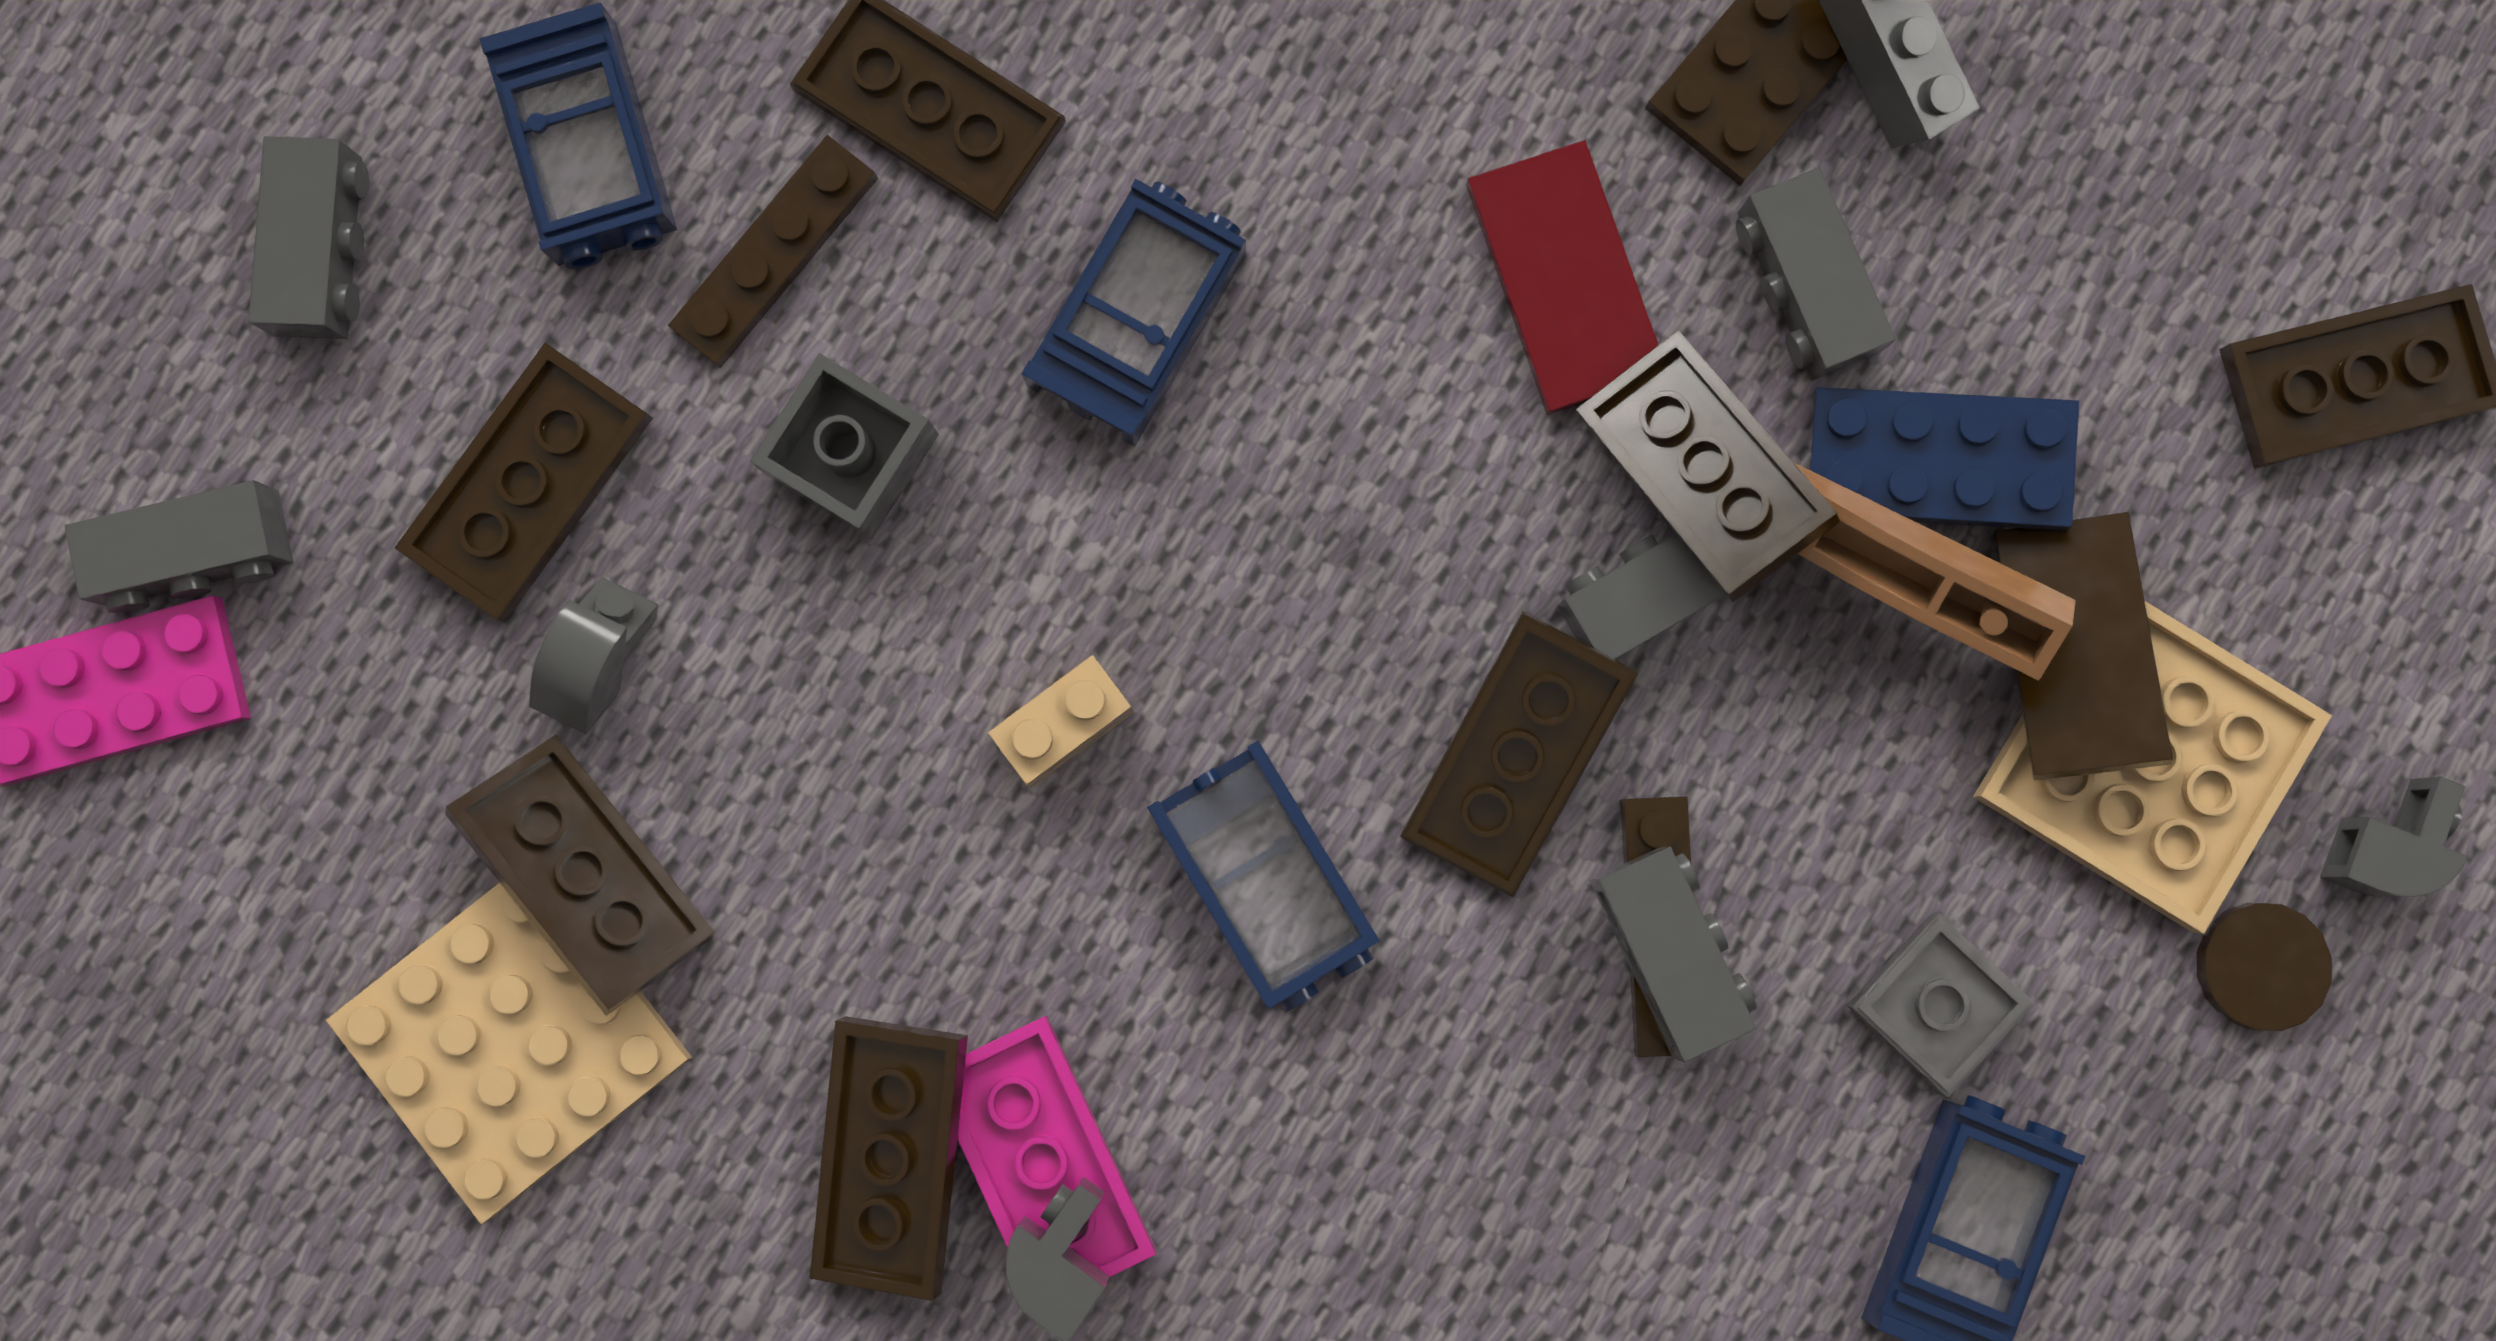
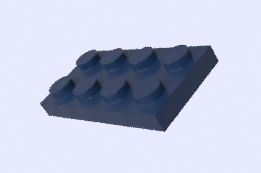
[1810,387,2080,531]

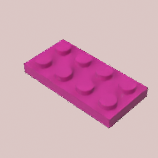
[0,595,251,787]
[958,1015,1157,1277]

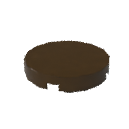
[2196,903,2332,1031]

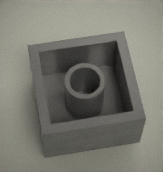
[750,353,939,540]

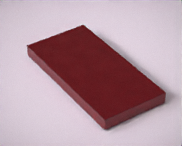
[1466,140,1659,415]

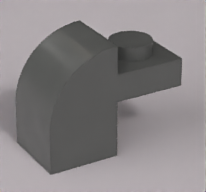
[529,577,658,734]
[2320,776,2468,897]
[1006,1176,1110,1341]

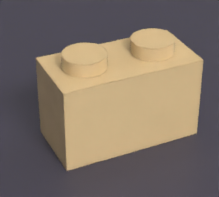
[988,655,1135,788]

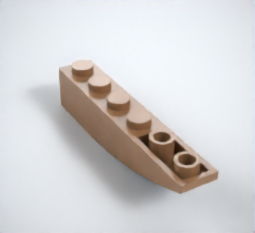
[1793,462,2076,681]

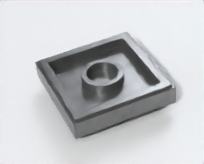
[1847,913,2035,1098]

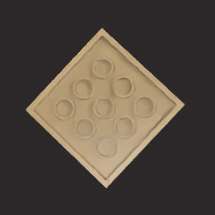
[1973,601,2332,934]
[326,883,692,1224]

